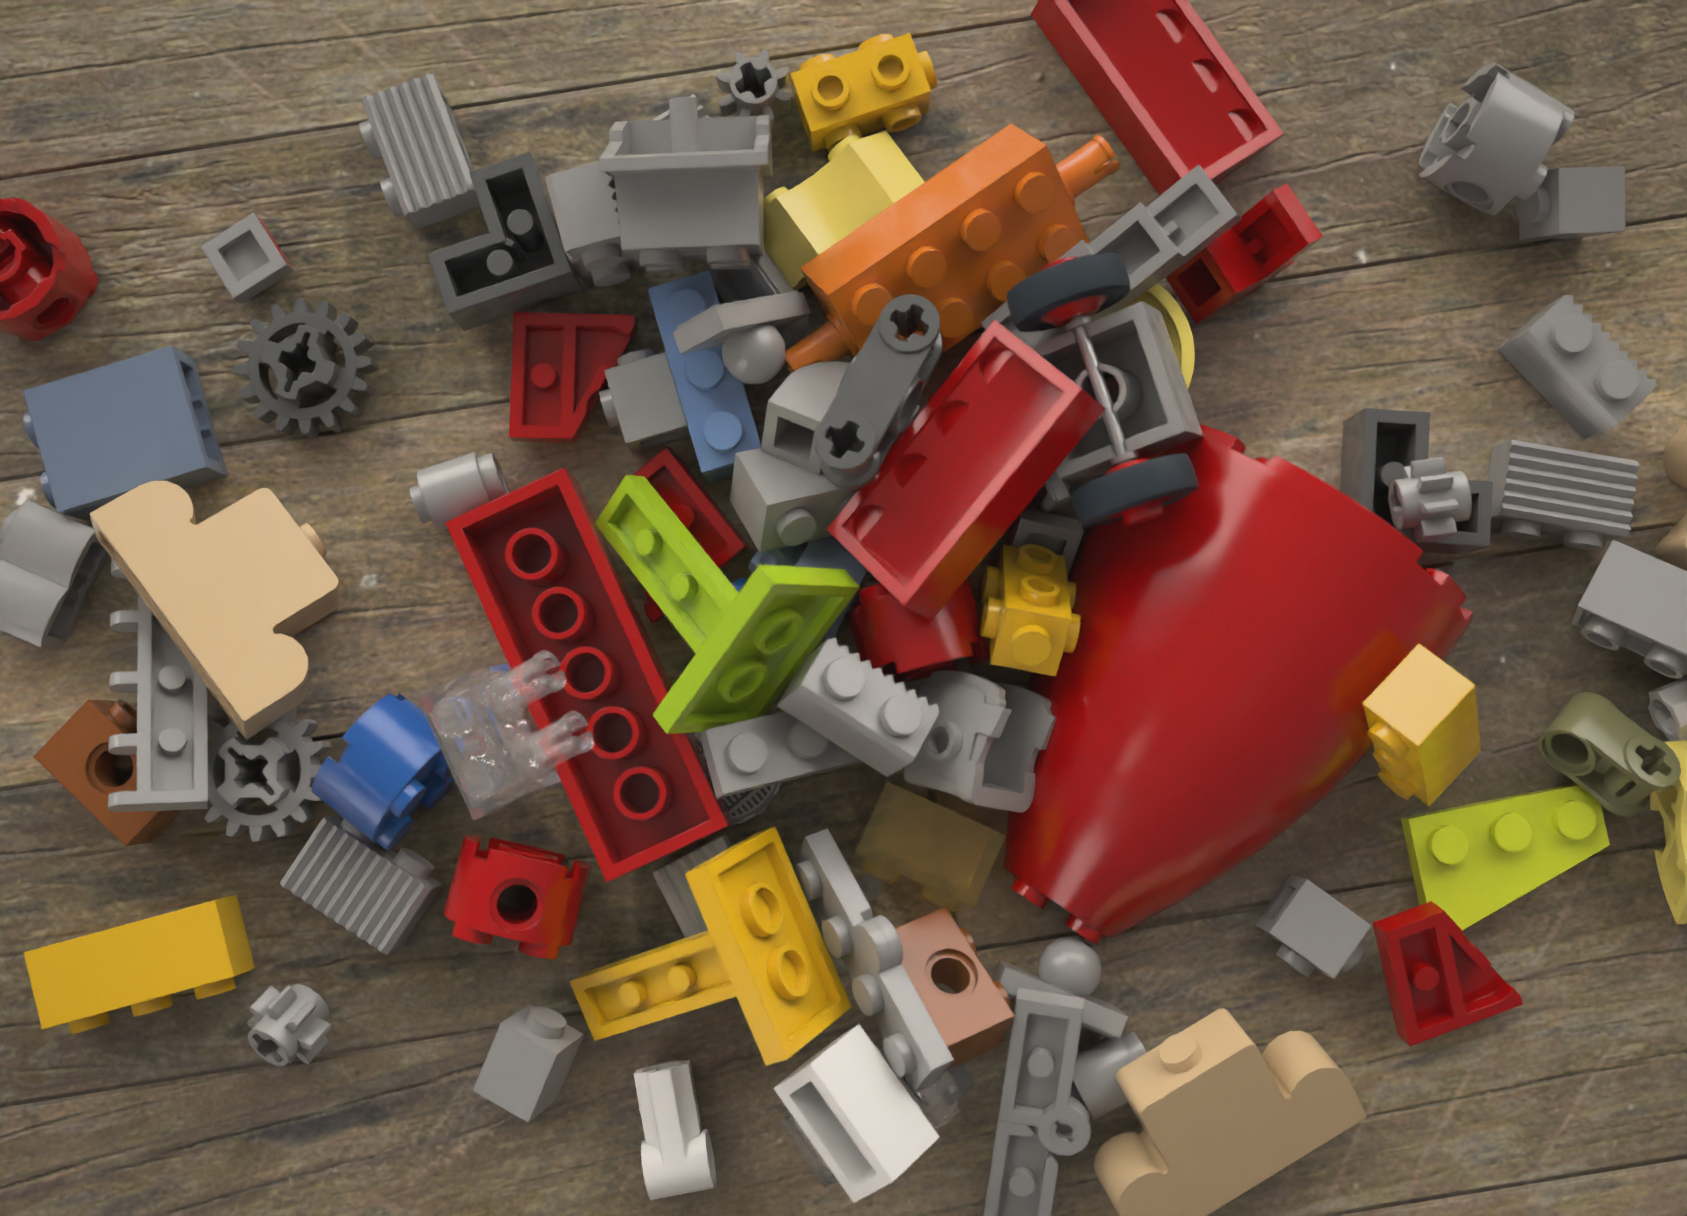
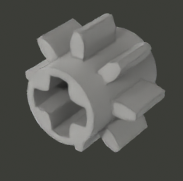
[716,50,793,131]
[1389,457,1472,543]
[247,984,331,1066]

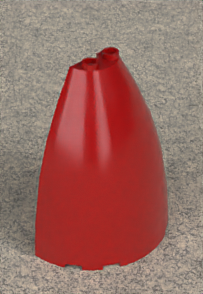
[1004,424,1473,945]

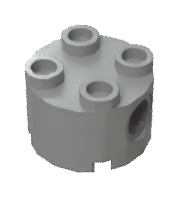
[1418,62,1575,216]

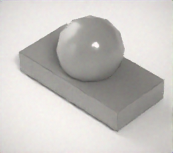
[672,290,811,384]
[992,937,1128,1040]

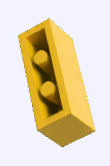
[1363,644,1481,807]
[24,894,255,1034]

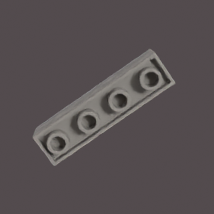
[1571,540,1687,679]

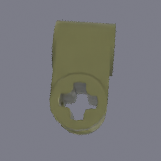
[1539,692,1681,817]

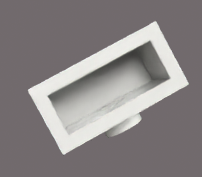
[773,1024,939,1203]

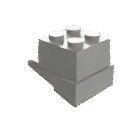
[599,97,773,273]

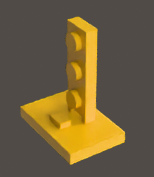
[569,826,852,1065]

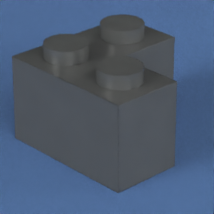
[428,152,583,331]
[1340,408,1493,555]

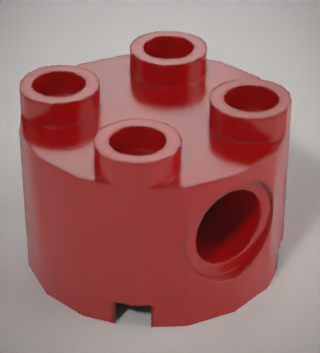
[0,196,98,341]
[846,580,990,684]
[443,835,592,959]

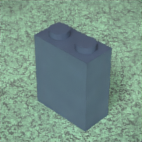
[23,345,228,520]

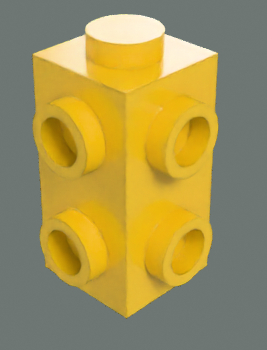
[790,33,937,152]
[979,544,1080,676]

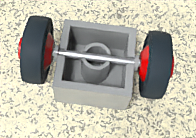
[1007,253,1203,527]

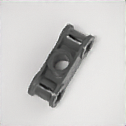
[814,294,943,490]

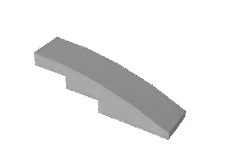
[981,164,1242,347]

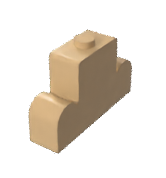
[89,481,338,740]
[1094,1008,1368,1216]

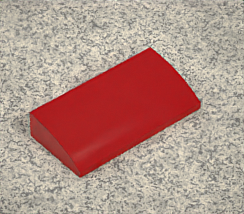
[1030,0,1284,196]
[827,319,1106,621]

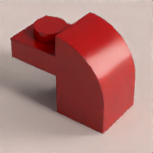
[1165,183,1323,325]

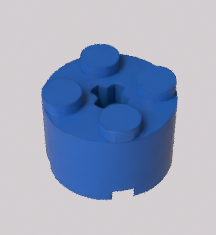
[312,693,469,850]

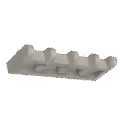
[108,560,208,812]

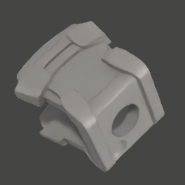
[904,670,1057,813]

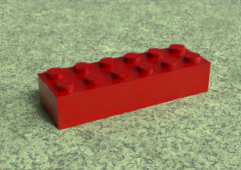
[445,468,734,883]

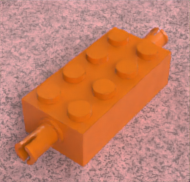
[784,124,1120,373]

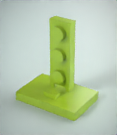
[594,475,860,734]

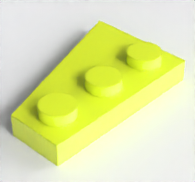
[1401,783,1610,931]

